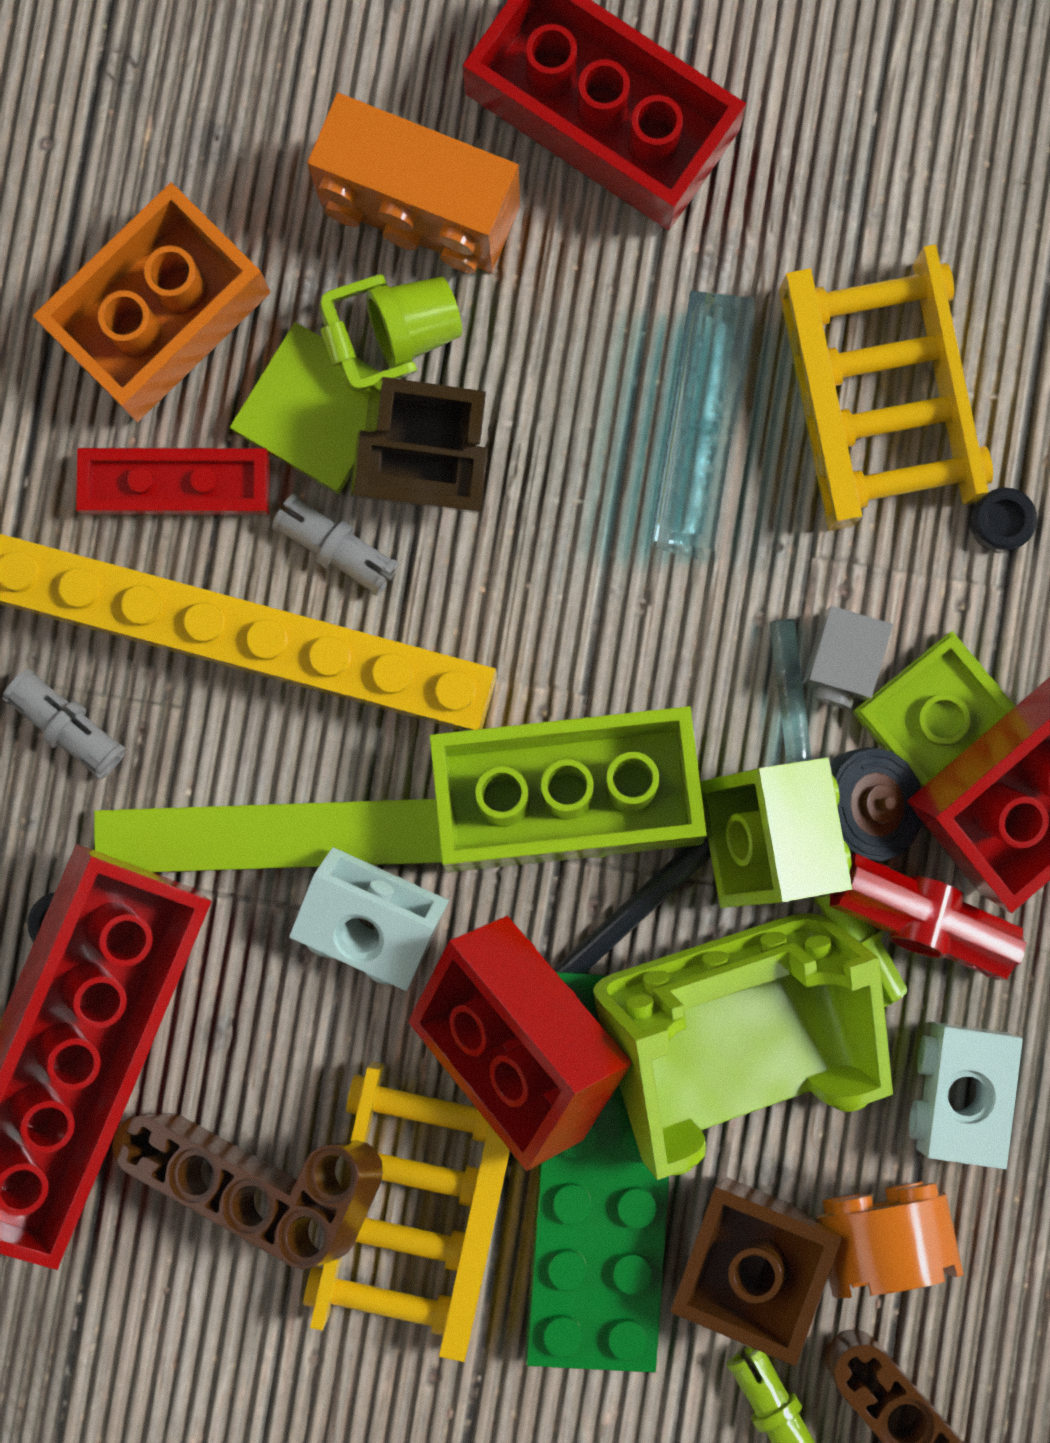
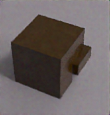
[350,377,488,513]

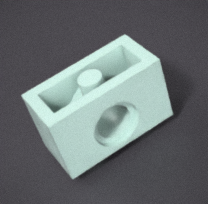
[289,847,449,991]
[909,1022,1023,1170]

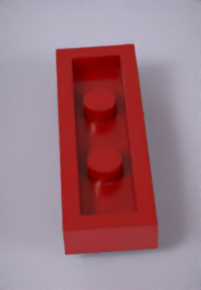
[76,448,270,515]

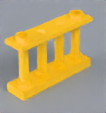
[779,244,993,532]
[303,1061,510,1362]

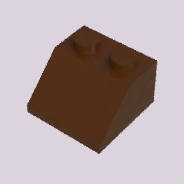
[670,1177,842,1366]

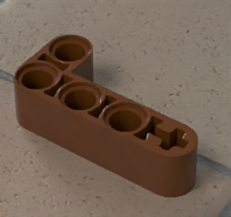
[112,1112,383,1269]
[825,1329,965,1443]

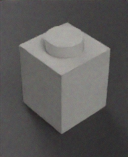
[801,606,893,709]

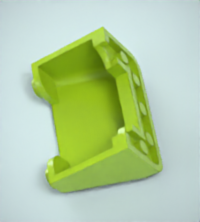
[593,913,893,1180]

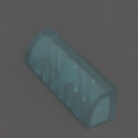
[650,290,756,562]

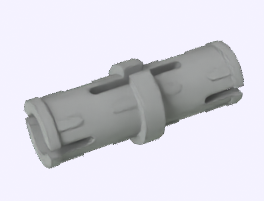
[272,494,399,597]
[2,668,127,780]

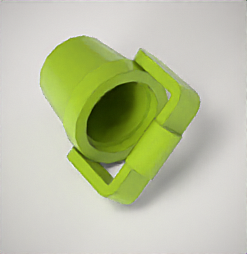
[319,274,462,392]

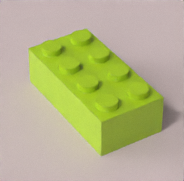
[430,706,707,873]

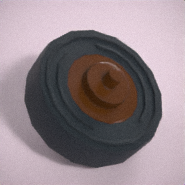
[830,747,923,863]

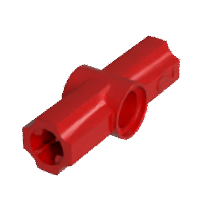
[829,853,1027,980]

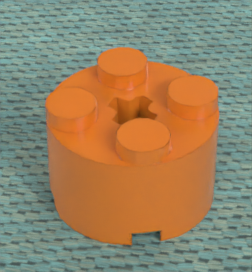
[816,1181,964,1298]

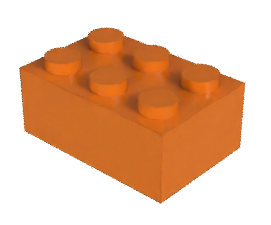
[307,92,520,274]
[32,182,271,423]

